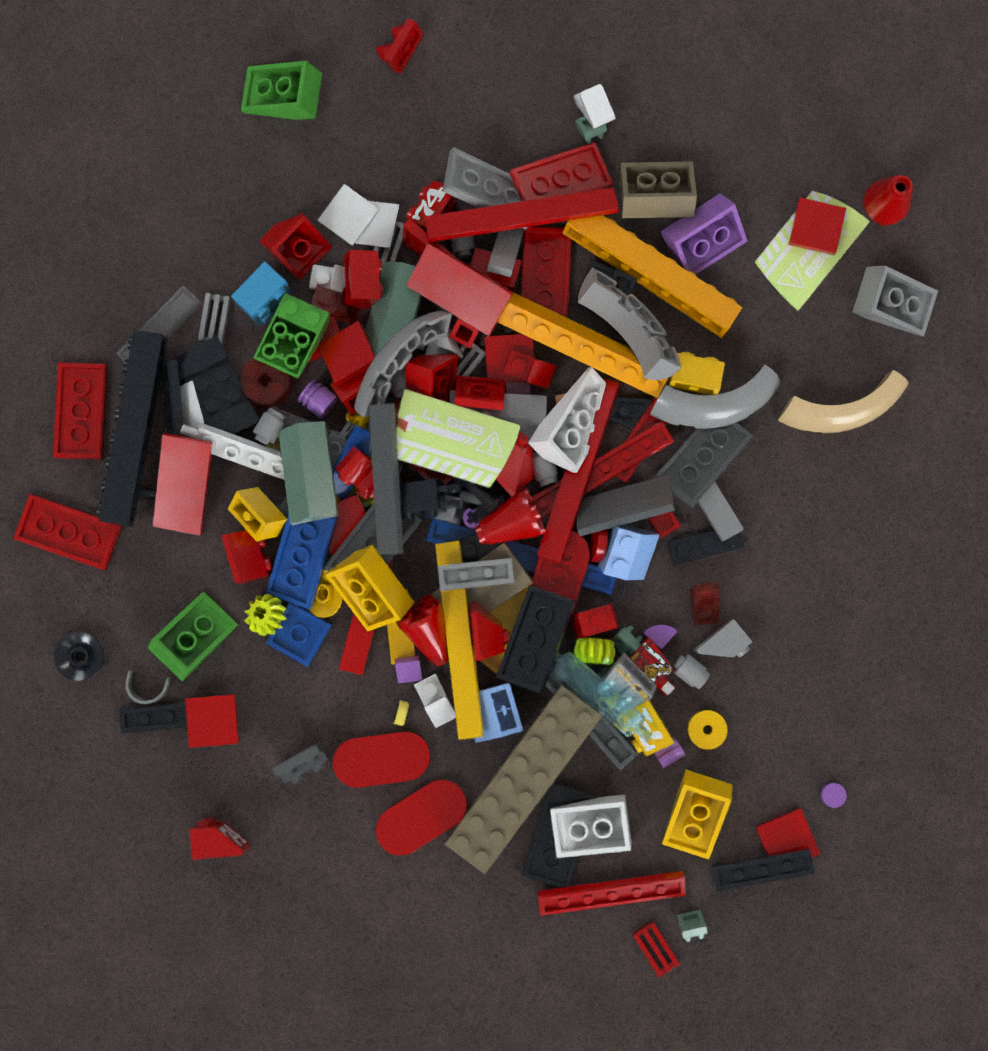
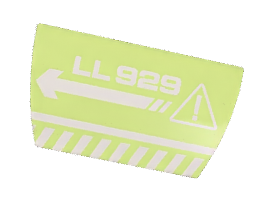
[755,191,870,311]
[396,390,520,487]

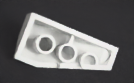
[529,367,606,473]

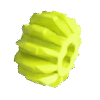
[244,594,287,636]
[574,638,615,665]

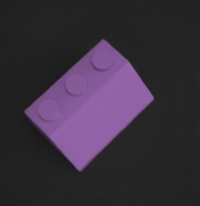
[661,193,748,274]

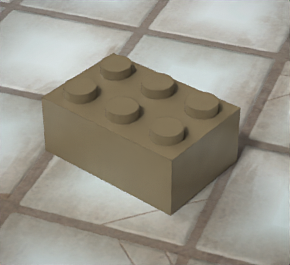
[619,162,697,218]

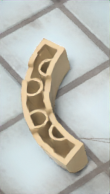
[777,370,909,433]

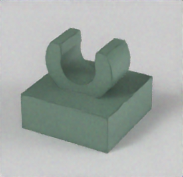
[575,116,607,144]
[609,626,642,656]
[677,910,707,942]

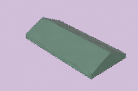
[365,262,422,355]
[279,421,339,525]

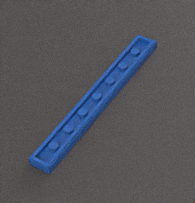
[426,519,616,595]

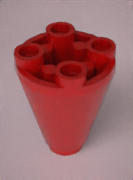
[862,175,913,226]
[474,488,546,545]
[396,595,449,666]

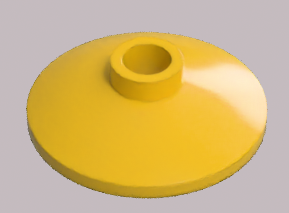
[308,569,343,618]

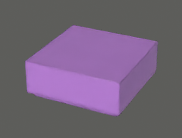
[395,656,422,683]

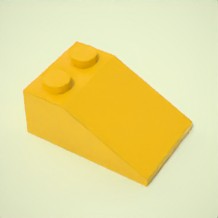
[662,769,733,859]

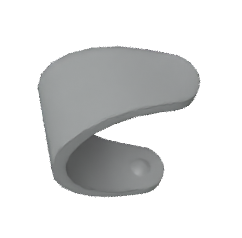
[125,670,171,704]

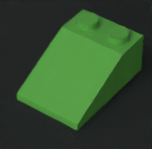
[241,61,322,120]
[148,591,238,682]

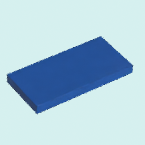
[266,513,339,609]

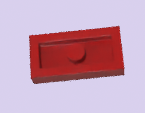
[376,18,424,74]

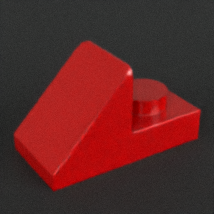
[503,349,556,388]

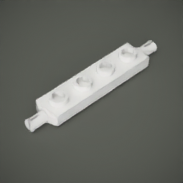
[180,423,285,480]

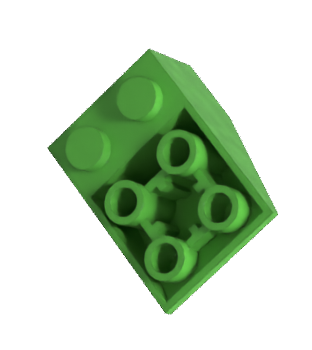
[253,293,331,379]

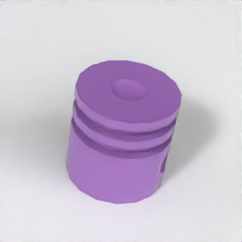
[298,379,338,419]

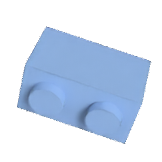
[598,524,660,580]

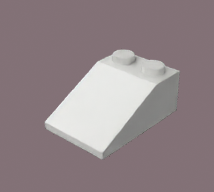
[550,794,632,858]

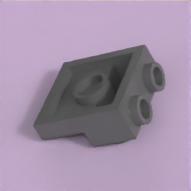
[272,741,330,785]

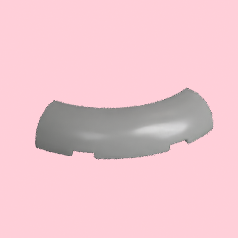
[578,267,681,380]
[354,310,452,417]
[650,364,781,429]

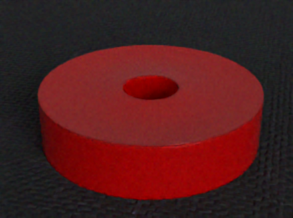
[588,529,608,562]

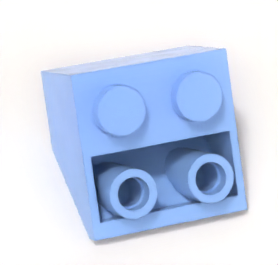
[475,682,523,743]

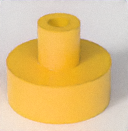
[345,412,370,429]

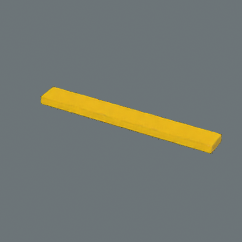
[435,541,484,740]

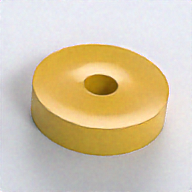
[687,710,727,750]

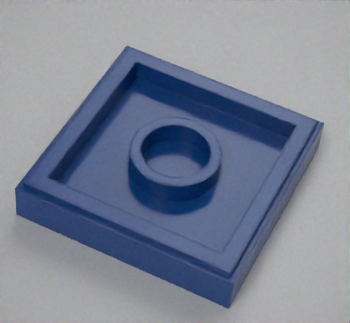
[266,602,332,667]

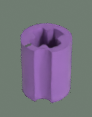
[463,508,481,529]
[654,738,686,768]

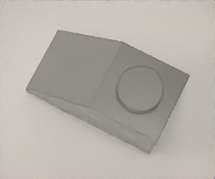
[693,619,752,658]

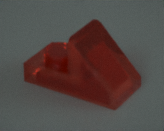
[310,284,359,324]
[690,582,720,625]

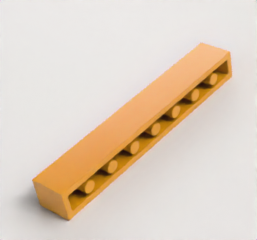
[563,215,743,338]
[498,292,669,398]

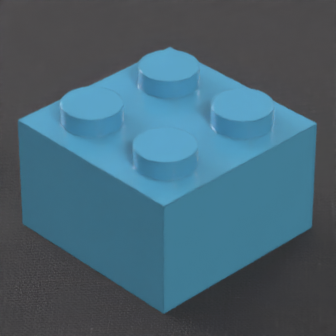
[231,261,292,326]

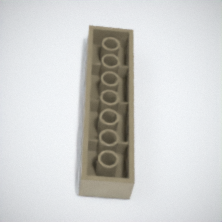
[445,682,602,874]

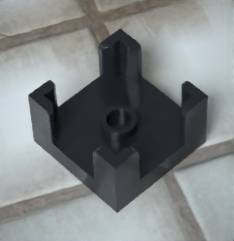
[450,477,510,520]

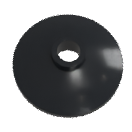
[54,632,104,681]

